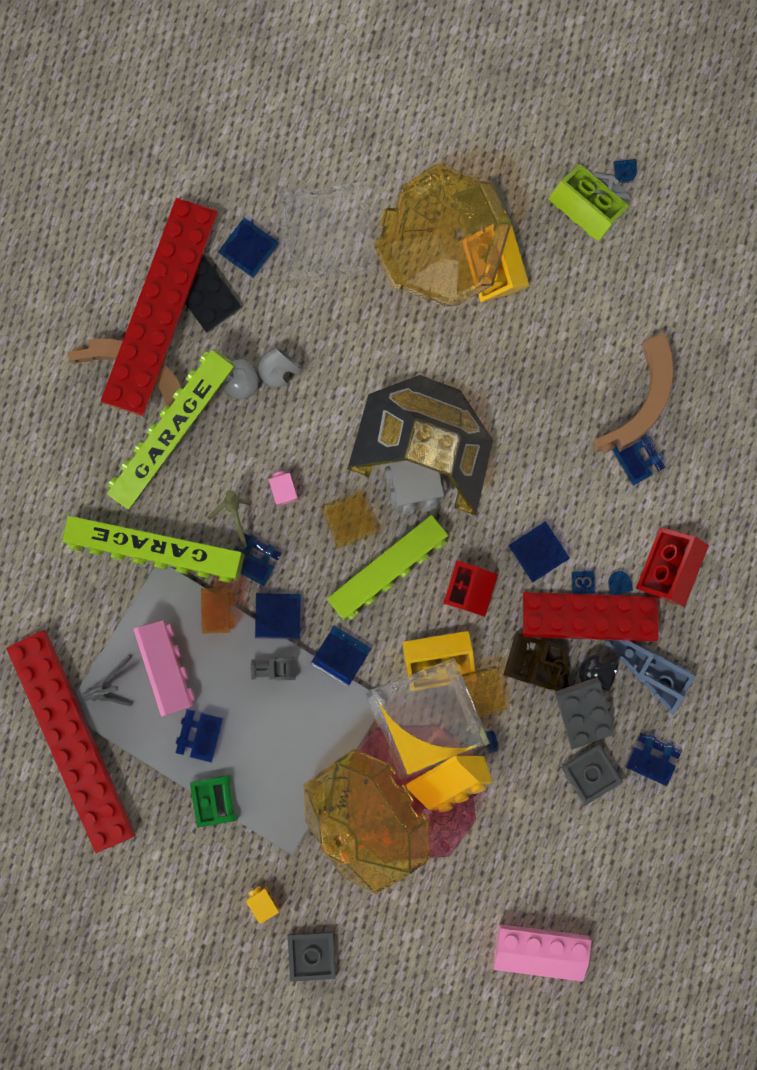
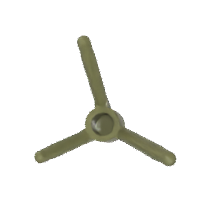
[208,490,252,548]

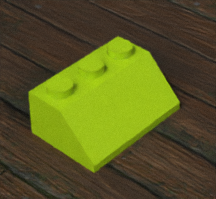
[548,164,629,241]

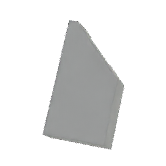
[592,173,630,201]

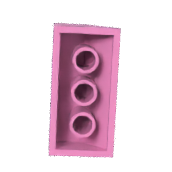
[134,620,195,717]
[493,924,592,981]

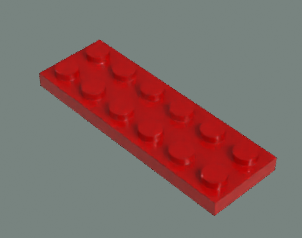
[522,592,659,642]

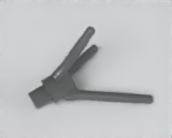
[82,655,132,706]

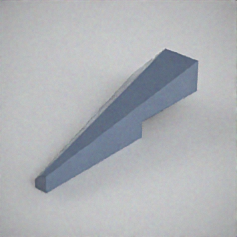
[603,640,697,715]

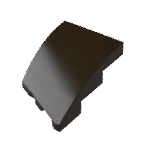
[503,633,569,692]

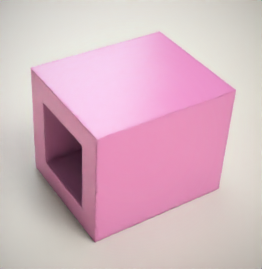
[269,471,298,506]

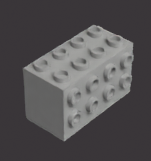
[385,442,447,516]

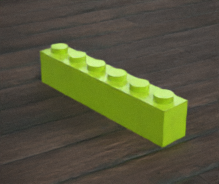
[327,515,448,620]

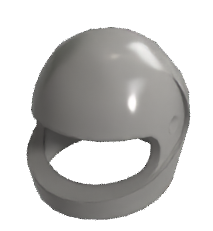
[258,348,303,387]
[223,360,259,399]

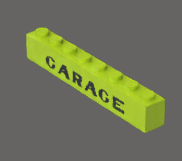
[107,349,236,510]
[62,516,245,584]

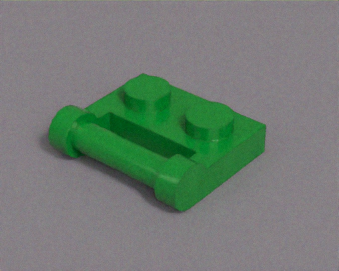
[190,775,238,828]

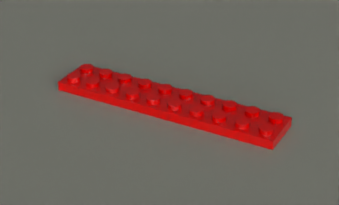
[100,198,218,417]
[6,629,136,854]

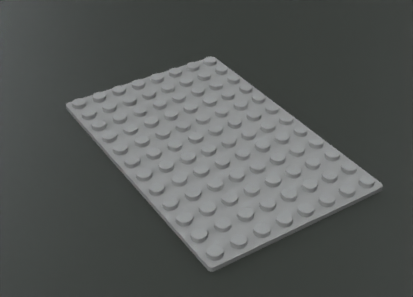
[75,566,385,853]

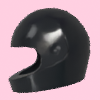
[579,654,620,691]

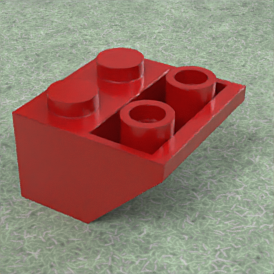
[442,560,498,617]

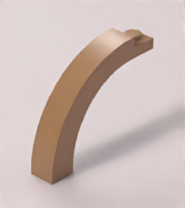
[592,333,673,453]
[68,338,183,406]

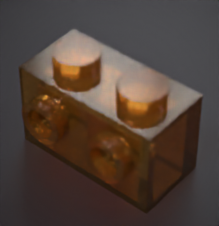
[201,588,235,634]

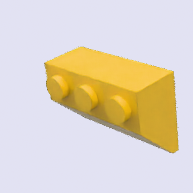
[463,224,529,302]
[402,631,476,692]
[406,755,493,812]

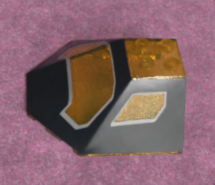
[347,375,493,515]

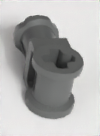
[251,657,296,680]

